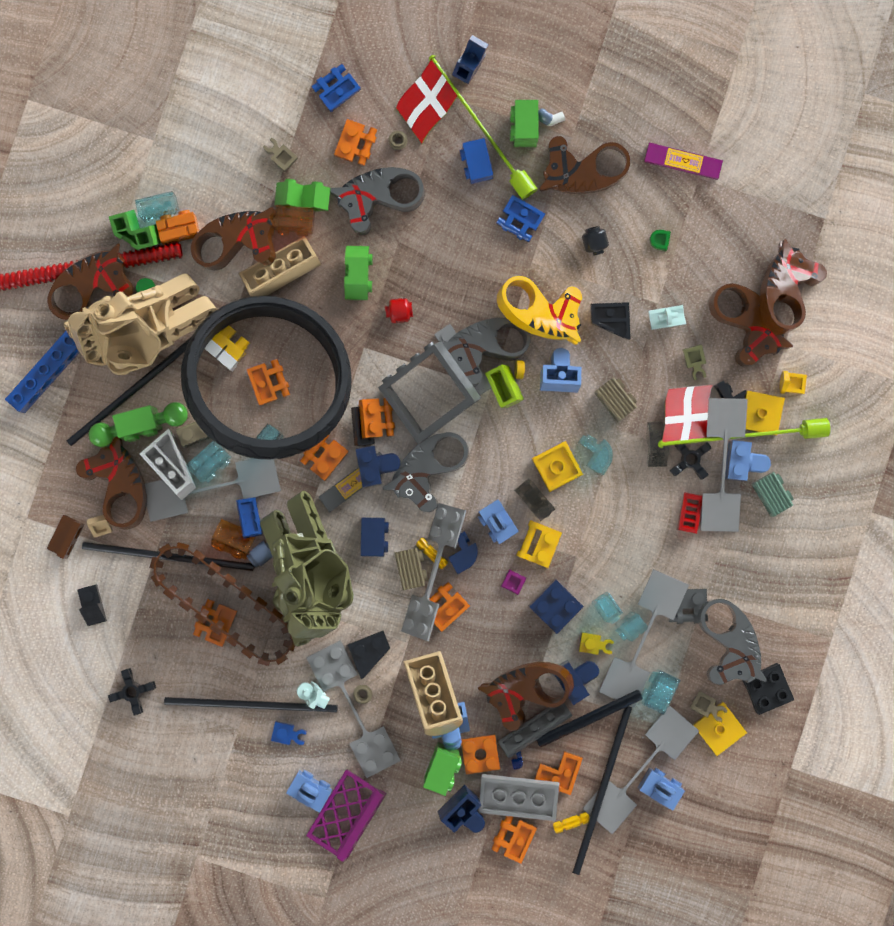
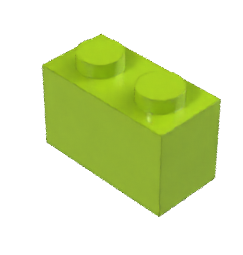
[485,365,524,408]

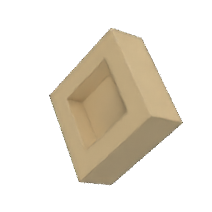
[87,515,112,538]

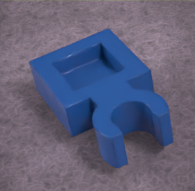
[271,721,307,745]

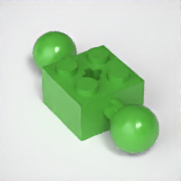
[88,402,188,447]

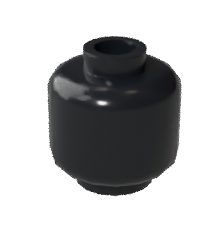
[582,226,609,256]

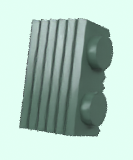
[752,472,794,517]

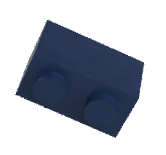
[361,517,389,557]

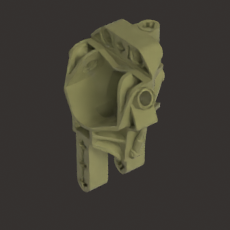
[260,491,354,646]

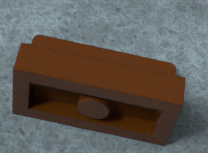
[47,515,85,559]

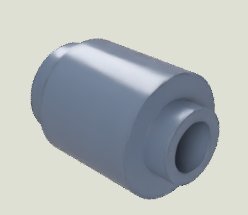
[247,540,273,568]

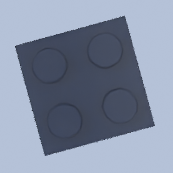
[528,579,584,634]

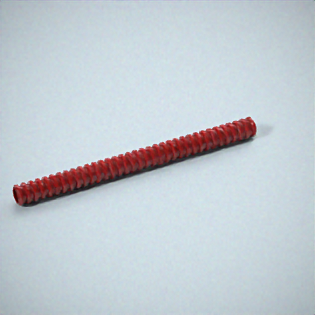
[0,242,183,291]

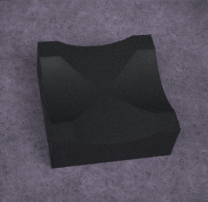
[742,663,794,715]

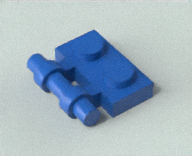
[311,64,361,112]
[496,195,545,242]

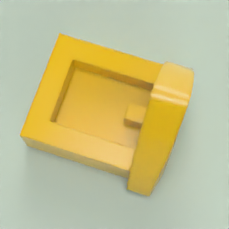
[779,370,807,394]

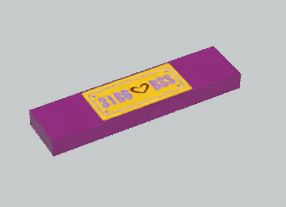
[644,142,723,180]

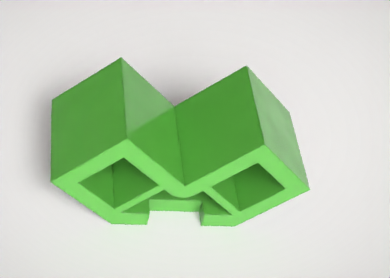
[274,179,330,212]
[109,210,161,250]
[344,246,373,300]

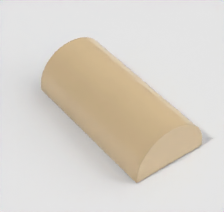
[238,236,321,297]
[403,651,463,736]

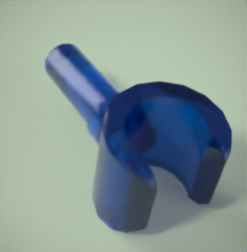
[511,751,523,770]

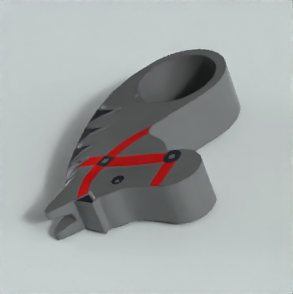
[330,167,425,235]

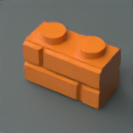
[156,210,199,245]

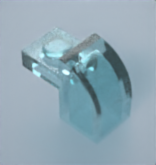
[578,435,613,476]

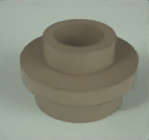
[389,131,408,150]
[353,685,372,704]

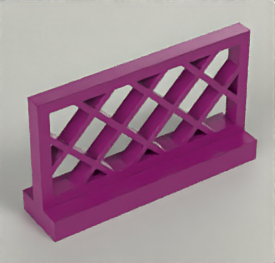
[306,769,387,862]

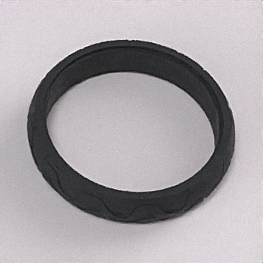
[181,296,352,460]

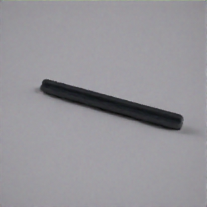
[536,690,643,747]

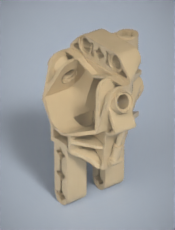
[63,274,218,375]

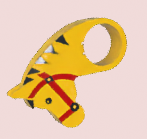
[497,276,582,345]

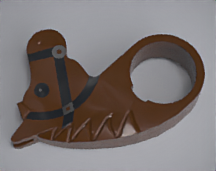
[540,136,630,194]

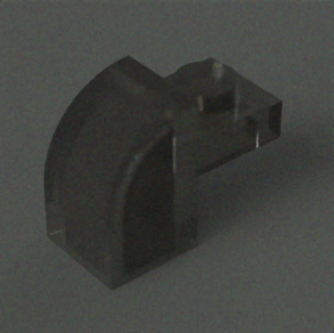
[646,422,670,467]
[514,478,555,521]

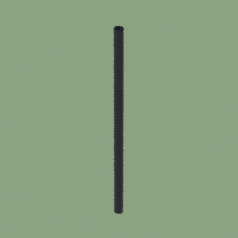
[66,336,192,446]
[82,542,254,571]
[164,697,338,712]
[572,706,633,875]

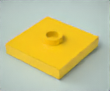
[745,390,785,436]
[532,441,583,492]
[693,701,747,756]

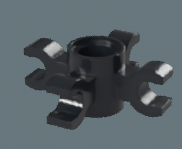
[669,442,712,480]
[108,668,156,716]

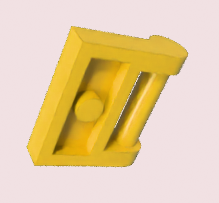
[516,520,562,568]

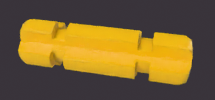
[416,538,448,569]
[553,812,590,834]

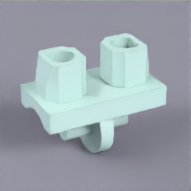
[648,305,686,330]
[296,681,329,709]

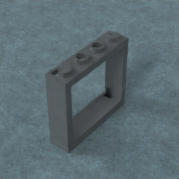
[378,341,481,444]

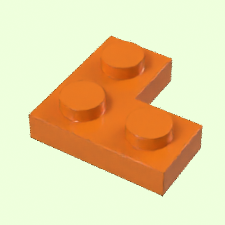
[534,751,583,795]

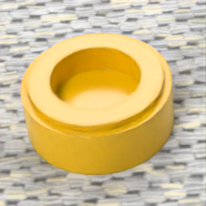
[514,360,525,379]

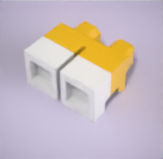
[205,326,250,372]

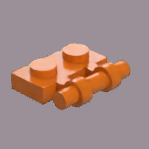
[334,119,377,166]
[246,359,290,406]
[359,398,395,438]
[300,435,349,481]
[429,582,470,632]
[193,599,238,647]
[491,816,537,863]

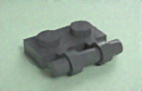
[669,589,708,624]

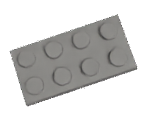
[479,774,559,821]

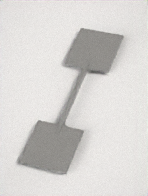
[700,398,748,532]
[145,458,281,522]
[401,503,466,641]
[599,569,689,708]
[306,640,401,778]
[583,705,699,834]

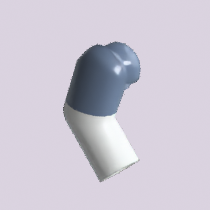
[538,109,565,126]

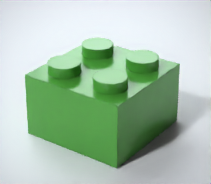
[510,100,539,147]

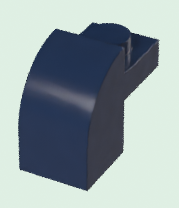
[452,35,489,84]
[448,531,478,574]

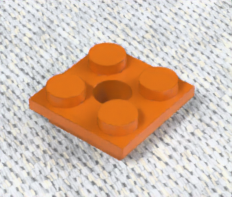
[461,734,500,774]

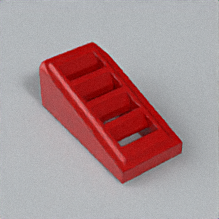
[676,492,702,534]

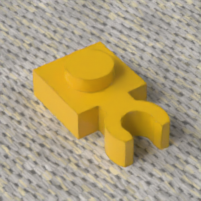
[579,632,614,655]

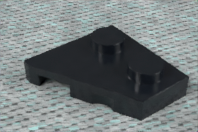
[590,302,631,340]
[348,630,390,679]

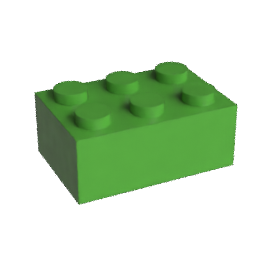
[423,742,462,796]

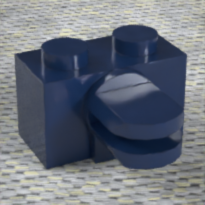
[355,446,400,488]
[555,660,599,705]
[437,784,485,833]

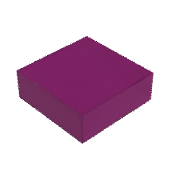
[501,569,526,595]

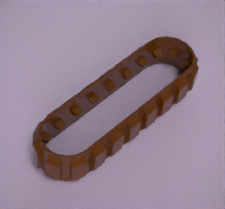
[149,542,295,666]

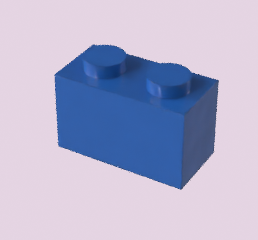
[459,138,493,184]

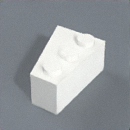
[140,428,196,500]

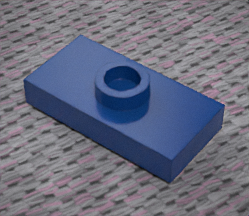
[236,497,263,539]

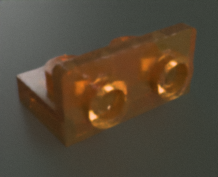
[211,519,256,560]

